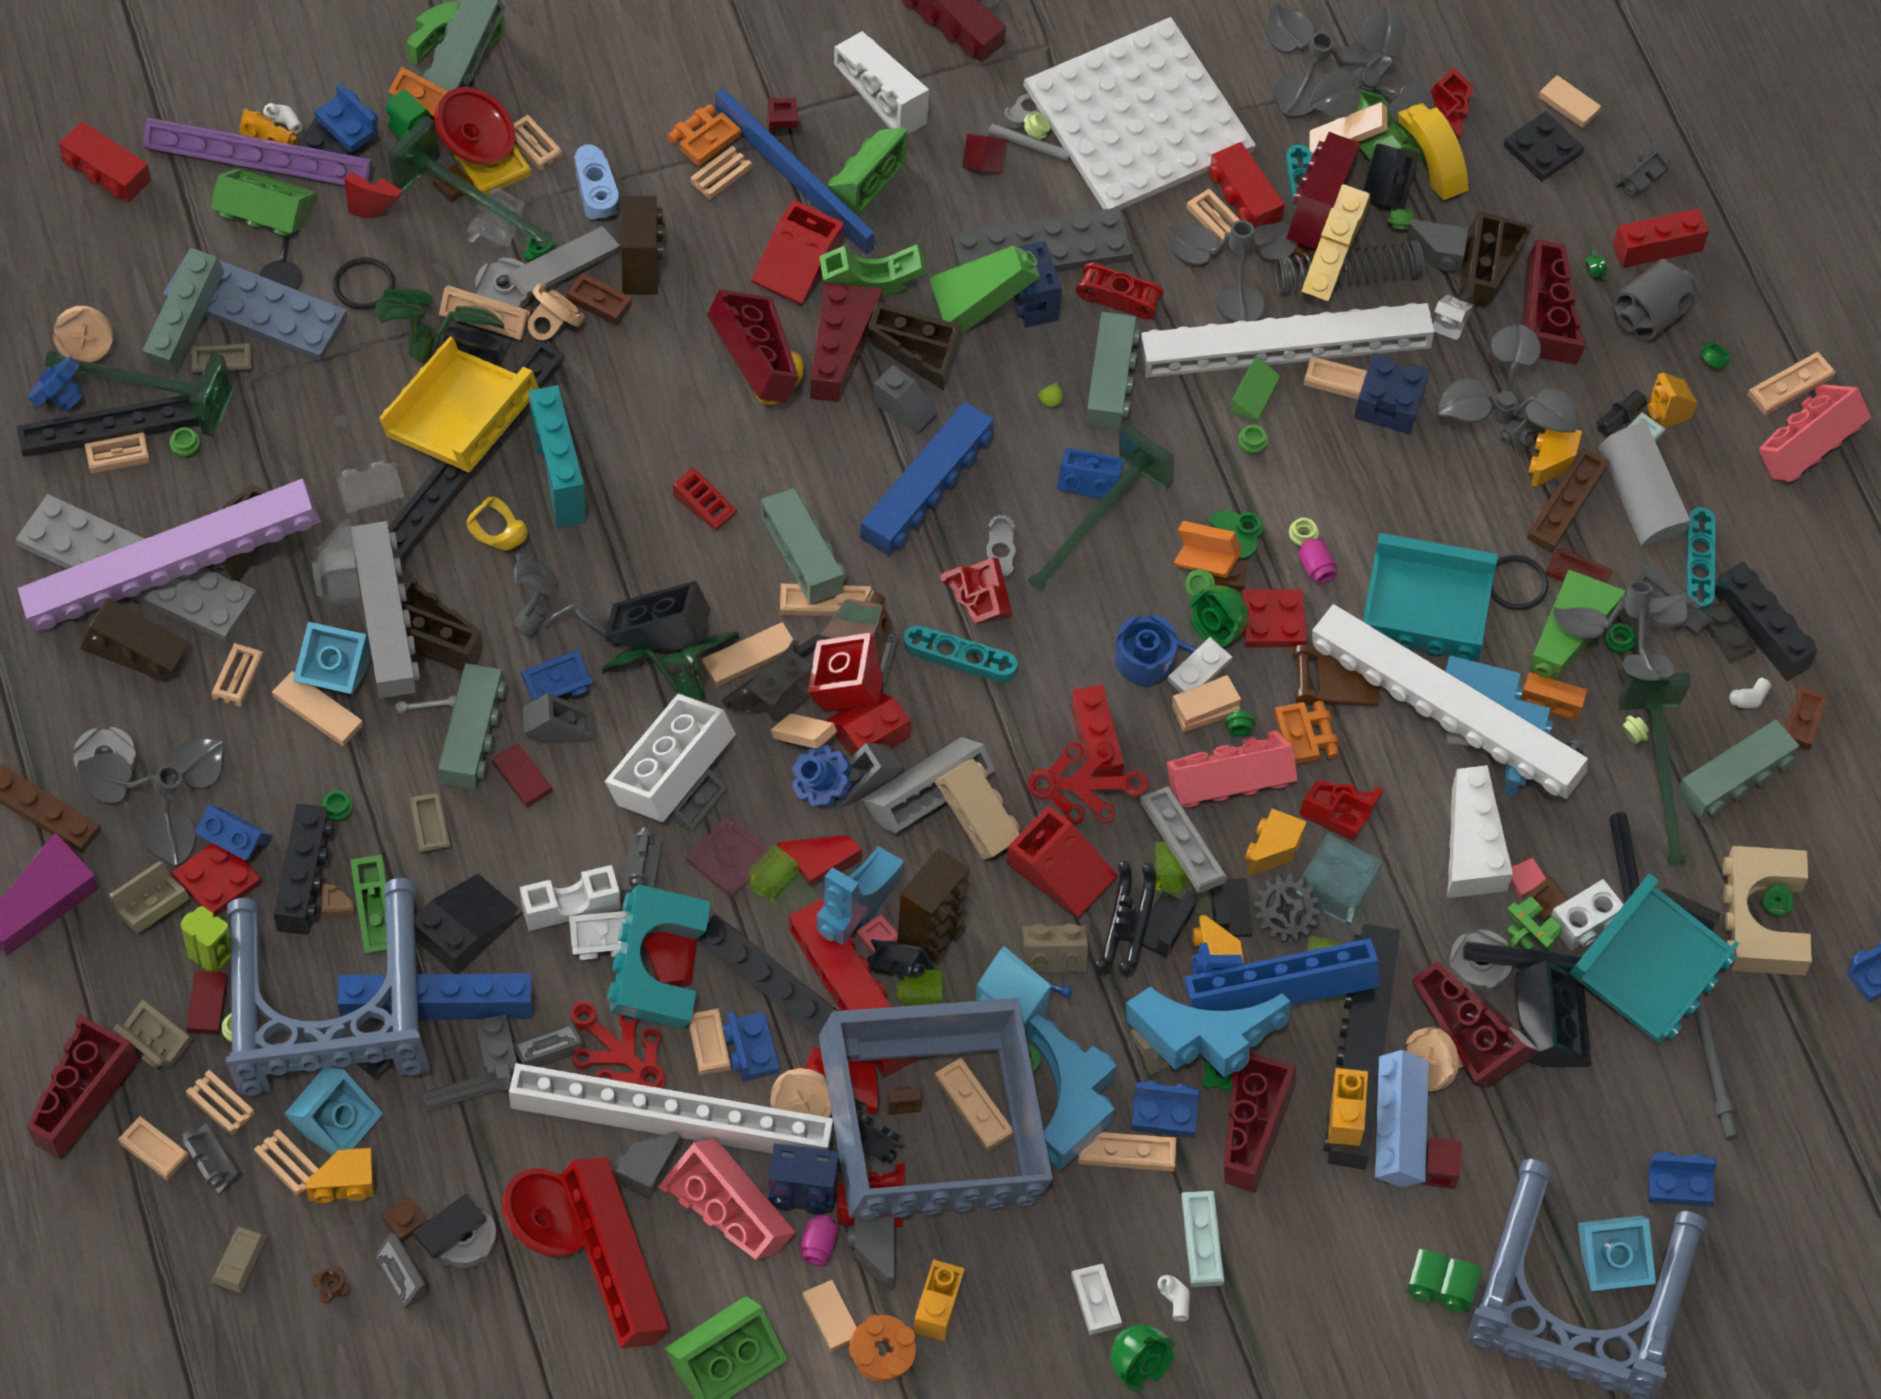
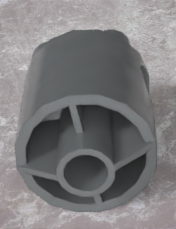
[1613,259,1696,341]

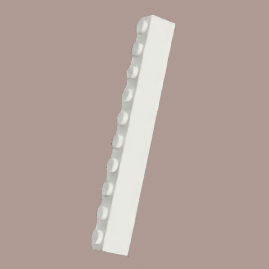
[1139,303,1434,378]
[1312,604,1588,799]
[509,1063,833,1154]

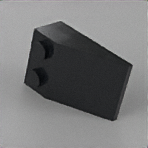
[604,581,710,651]
[414,873,523,974]

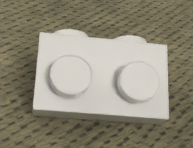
[569,911,627,960]

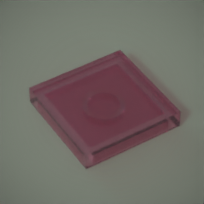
[686,816,774,899]

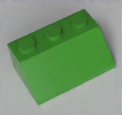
[1337,88,1426,165]
[827,127,907,216]
[211,168,318,236]
[664,1296,788,1399]

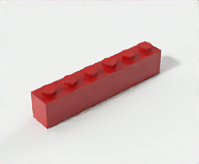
[788,899,917,1078]
[559,1157,669,1348]

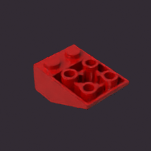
[751,200,844,305]
[1006,805,1118,919]

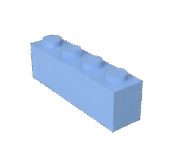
[1375,1050,1429,1188]

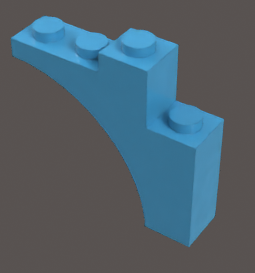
[1445,655,1553,797]
[816,846,904,945]
[1126,986,1290,1078]
[1026,1014,1117,1171]

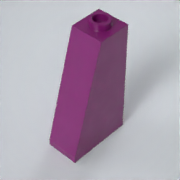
[0,833,98,956]

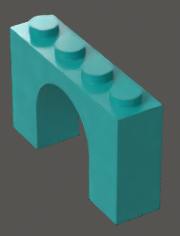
[529,385,586,528]
[607,884,711,1029]

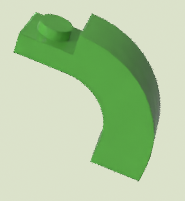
[407,1,505,66]
[819,244,927,296]

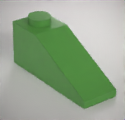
[350,854,387,953]

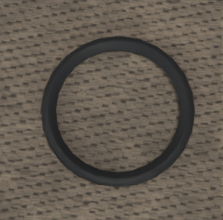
[333,257,395,309]
[1490,555,1549,610]

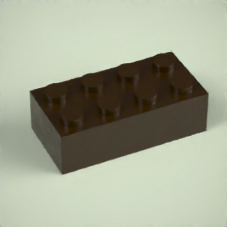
[897,848,970,971]

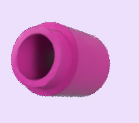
[1297,538,1337,585]
[800,1215,839,1266]

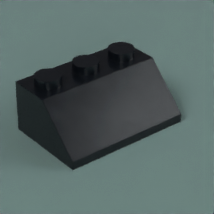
[1515,960,1592,1067]

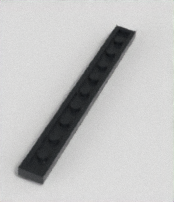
[388,341,564,564]

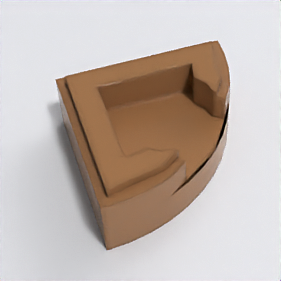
[322,884,355,917]

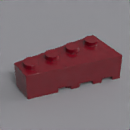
[901,0,1006,63]
[1286,131,1361,250]
[1522,239,1586,365]
[810,282,883,402]
[707,289,799,403]
[1412,961,1540,1087]
[27,1014,139,1160]
[1224,1052,1296,1193]

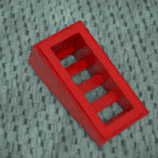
[673,467,737,531]

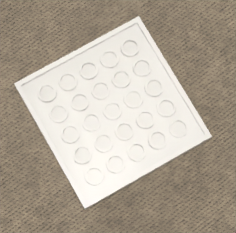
[1023,17,1256,210]

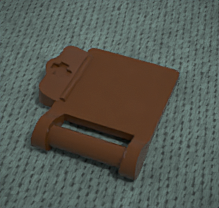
[1293,645,1380,706]

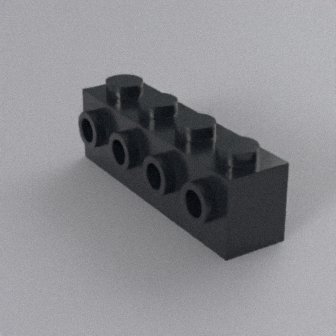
[1715,562,1818,681]
[274,803,334,935]

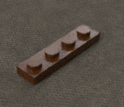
[1527,448,1609,552]
[0,764,101,853]

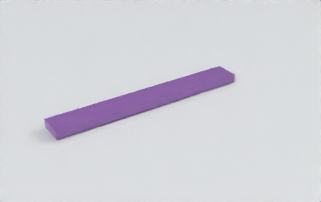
[143,118,372,185]

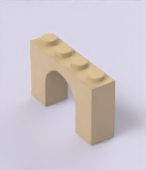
[1722,846,1812,976]

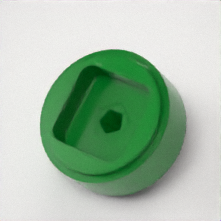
[1701,342,1731,369]
[1762,883,1794,916]

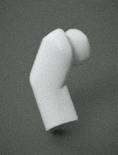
[263,103,303,135]
[1729,678,1772,709]
[1157,1275,1190,1322]

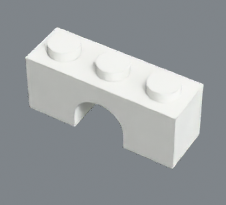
[520,865,620,931]

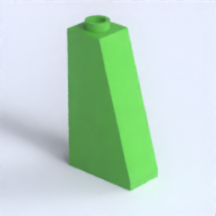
[929,246,1040,334]
[1529,570,1625,680]

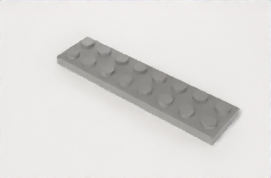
[15,494,257,642]

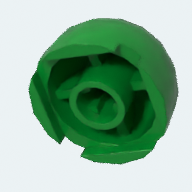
[1189,585,1249,647]
[1109,1324,1175,1391]

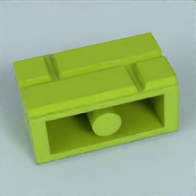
[180,906,231,972]

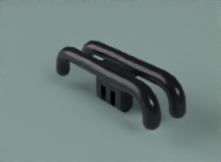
[1095,861,1156,977]

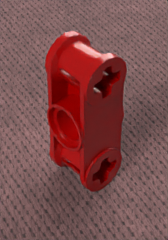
[1075,262,1164,320]

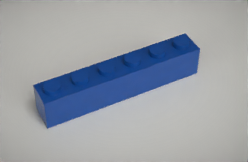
[860,401,994,556]
[1184,938,1380,1011]
[338,973,533,1020]

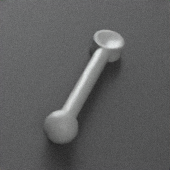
[395,695,457,714]

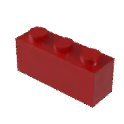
[59,121,151,203]
[1208,142,1285,228]
[1613,208,1709,268]
[1071,684,1124,776]

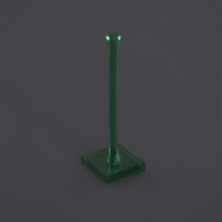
[388,116,552,248]
[45,351,235,436]
[1028,423,1174,591]
[1618,673,1691,866]

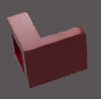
[767,98,798,137]
[963,133,1007,173]
[1423,1137,1462,1189]

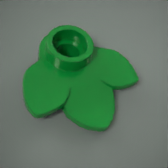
[1207,510,1263,559]

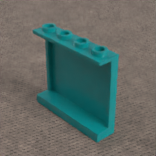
[1363,533,1498,661]
[1569,873,1739,1044]

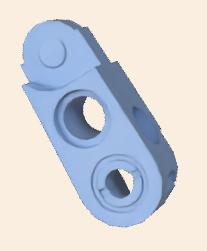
[574,144,619,220]

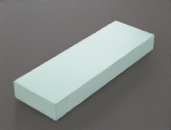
[1181,1191,1224,1287]

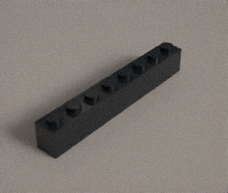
[1323,924,1400,1170]

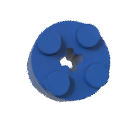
[1114,614,1178,688]

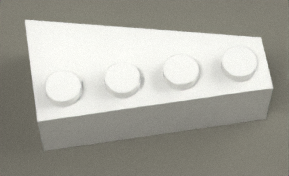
[834,31,929,135]
[1447,765,1513,898]

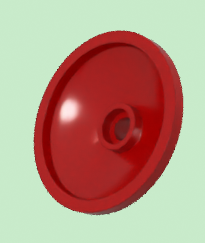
[434,87,515,165]
[502,1168,584,1257]

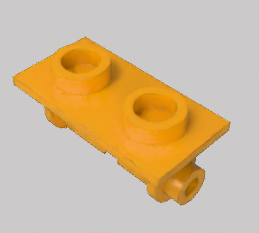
[238,108,299,145]

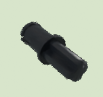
[1597,390,1647,435]

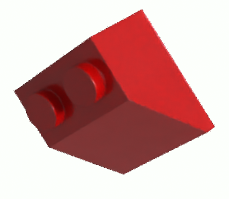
[808,633,883,712]
[825,692,911,757]

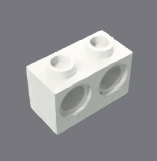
[1551,879,1624,951]

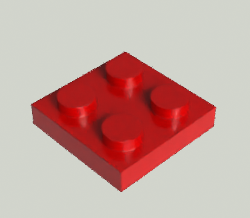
[1241,589,1306,648]
[172,843,262,917]

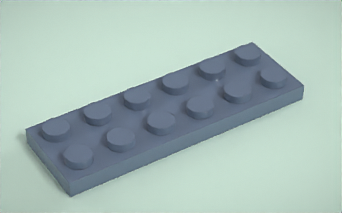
[163,249,348,361]

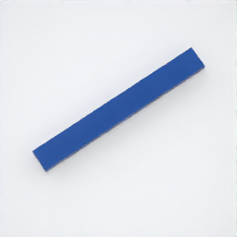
[715,88,874,254]

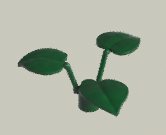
[375,288,505,360]
[601,631,740,701]

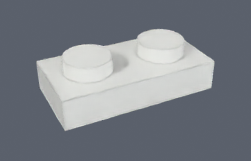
[1168,637,1232,693]
[1071,1263,1122,1335]

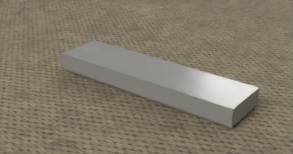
[509,226,620,298]
[1140,786,1227,893]

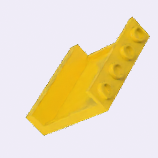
[379,336,539,472]

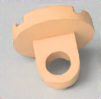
[528,283,585,340]
[53,306,113,363]
[1405,1027,1464,1092]
[770,1068,832,1118]

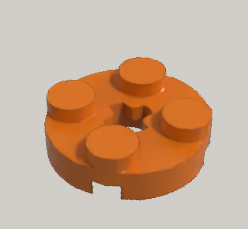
[849,1315,916,1382]

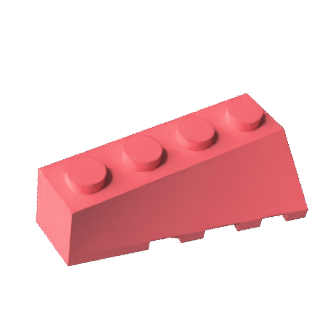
[1758,384,1871,482]
[1166,730,1297,807]
[658,1138,796,1259]

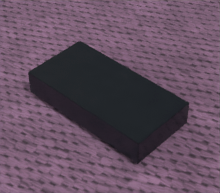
[414,1193,486,1259]

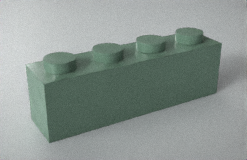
[422,0,505,92]
[143,248,224,373]
[1085,312,1140,429]
[761,488,846,604]
[438,663,507,790]
[1677,719,1800,820]

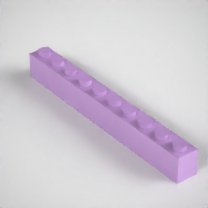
[18,478,321,632]

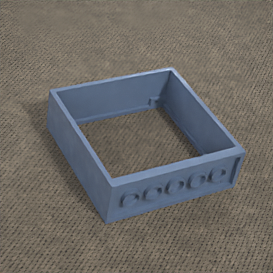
[818,998,1053,1221]

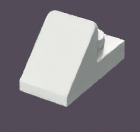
[1433,294,1474,340]

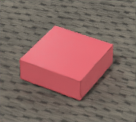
[1510,858,1546,899]
[856,914,898,955]

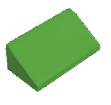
[1230,357,1281,422]

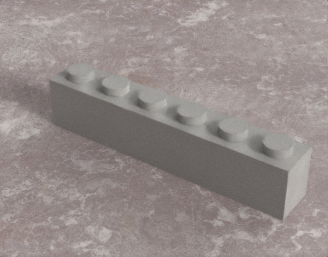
[351,521,420,698]

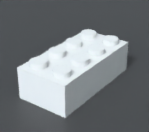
[605,694,736,822]

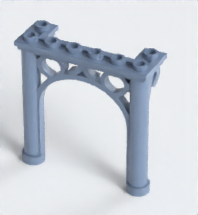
[226,878,431,1096]
[1465,1159,1708,1399]

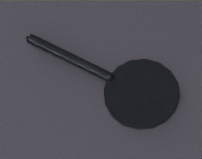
[259,235,302,290]

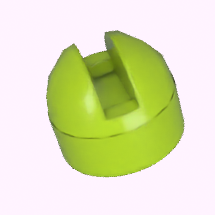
[1037,382,1063,407]

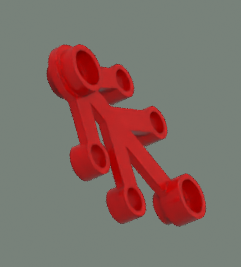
[1027,741,1148,823]
[571,1001,666,1089]

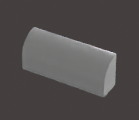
[1598,423,1691,547]
[862,737,996,833]

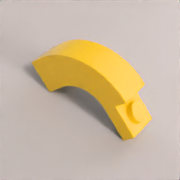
[1398,103,1469,200]

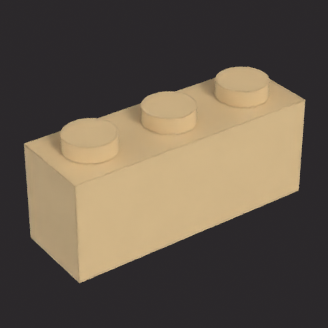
[934,758,1020,860]

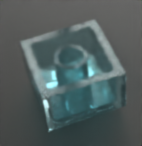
[1296,833,1383,926]

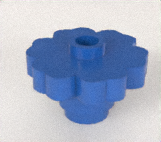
[28,356,83,411]
[792,744,853,808]

